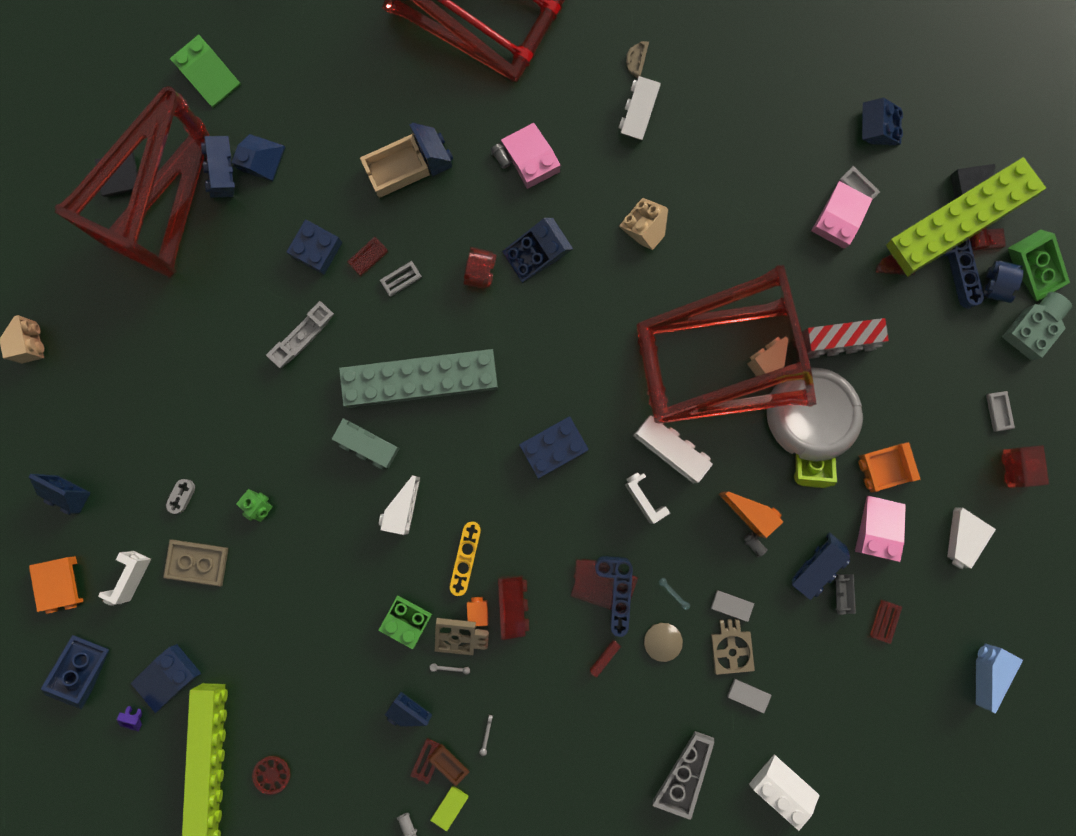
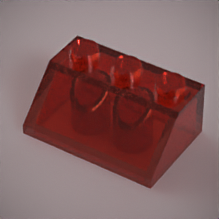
[498,575,529,640]

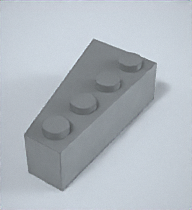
[652,731,714,820]

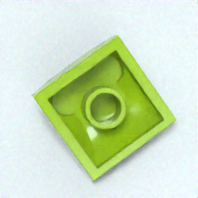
[794,454,837,488]

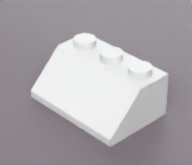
[749,754,819,831]

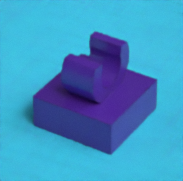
[117,706,142,731]

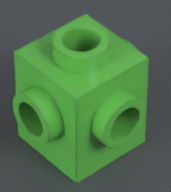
[236,489,273,522]

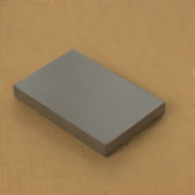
[163,539,229,586]

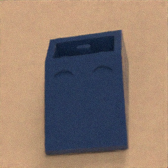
[502,218,573,282]

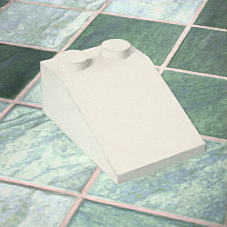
[379,476,420,535]

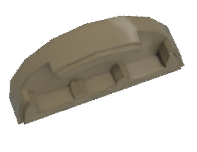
[626,41,649,78]

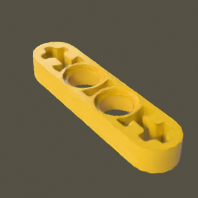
[450,522,481,596]

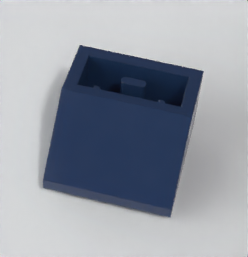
[862,97,903,145]

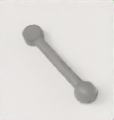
[430,663,470,674]
[479,715,493,756]

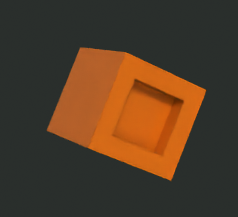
[467,597,488,626]

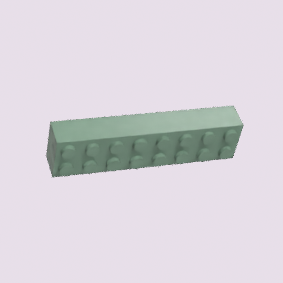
[339,349,498,408]

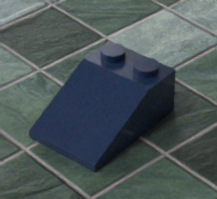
[409,123,453,177]
[29,474,91,515]
[41,635,109,710]
[131,644,202,713]

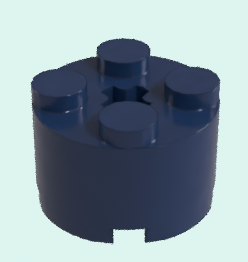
[982,260,1023,303]

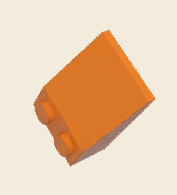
[719,492,783,538]

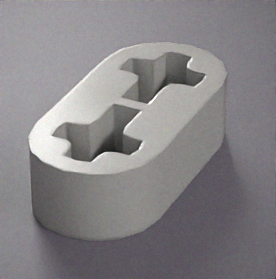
[166,479,195,514]

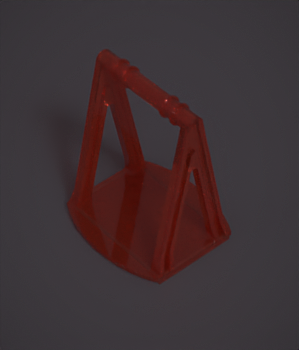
[54,86,210,278]
[637,265,817,423]

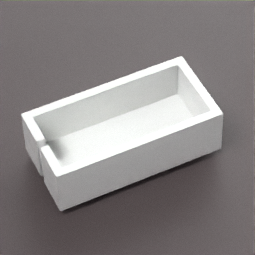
[633,415,713,483]

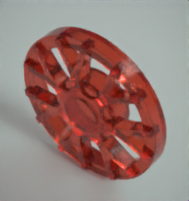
[252,756,290,795]

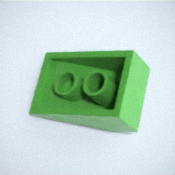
[170,35,241,108]
[1008,229,1070,301]

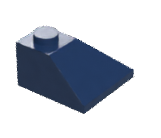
[232,134,285,181]
[385,692,432,727]

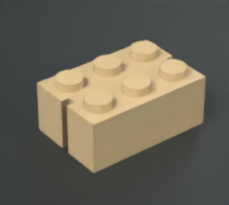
[360,134,430,198]

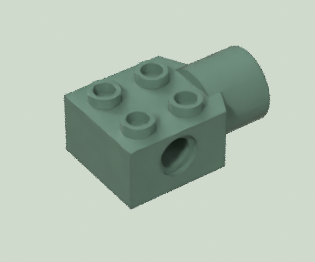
[1002,292,1072,361]

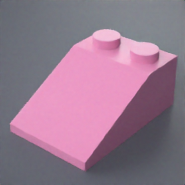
[501,123,561,189]
[811,181,872,249]
[855,496,905,562]

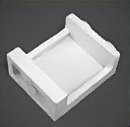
[625,472,670,524]
[98,551,151,606]

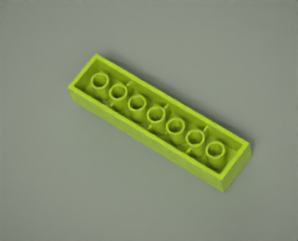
[886,157,1046,277]
[182,683,228,836]

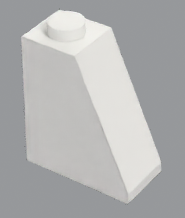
[947,508,996,569]

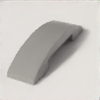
[266,301,334,369]

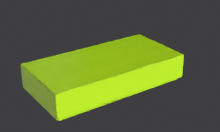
[430,785,469,831]

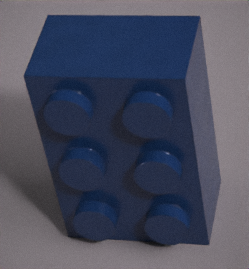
[519,416,589,479]

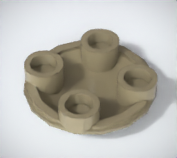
[644,623,683,662]

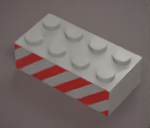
[798,318,889,359]

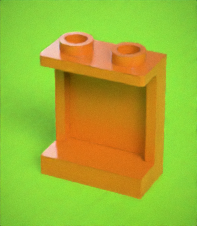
[858,442,921,492]
[29,556,83,614]

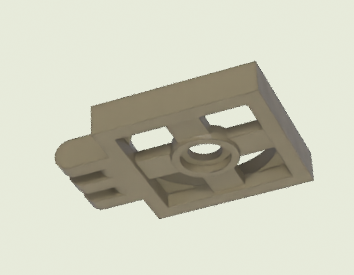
[435,618,489,655]
[711,619,755,675]

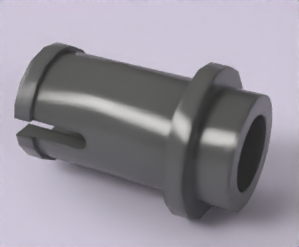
[491,144,512,169]
[743,532,767,557]

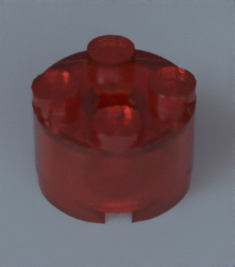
[463,247,496,289]

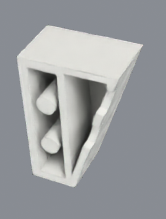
[619,76,661,140]

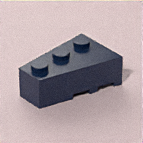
[792,532,850,600]

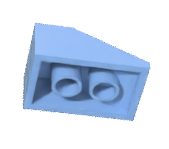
[976,643,1023,714]

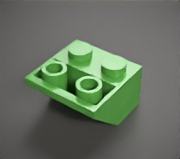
[378,595,432,649]

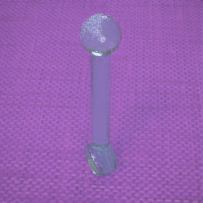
[659,578,690,610]

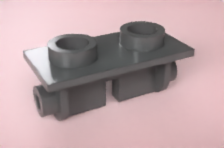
[834,574,856,614]

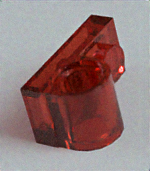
[969,228,1006,251]

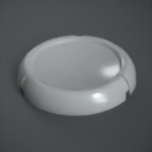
[767,367,863,461]

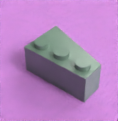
[332,419,400,469]

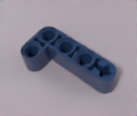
[939,239,984,309]
[595,556,633,637]

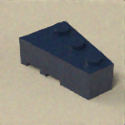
[201,136,235,198]

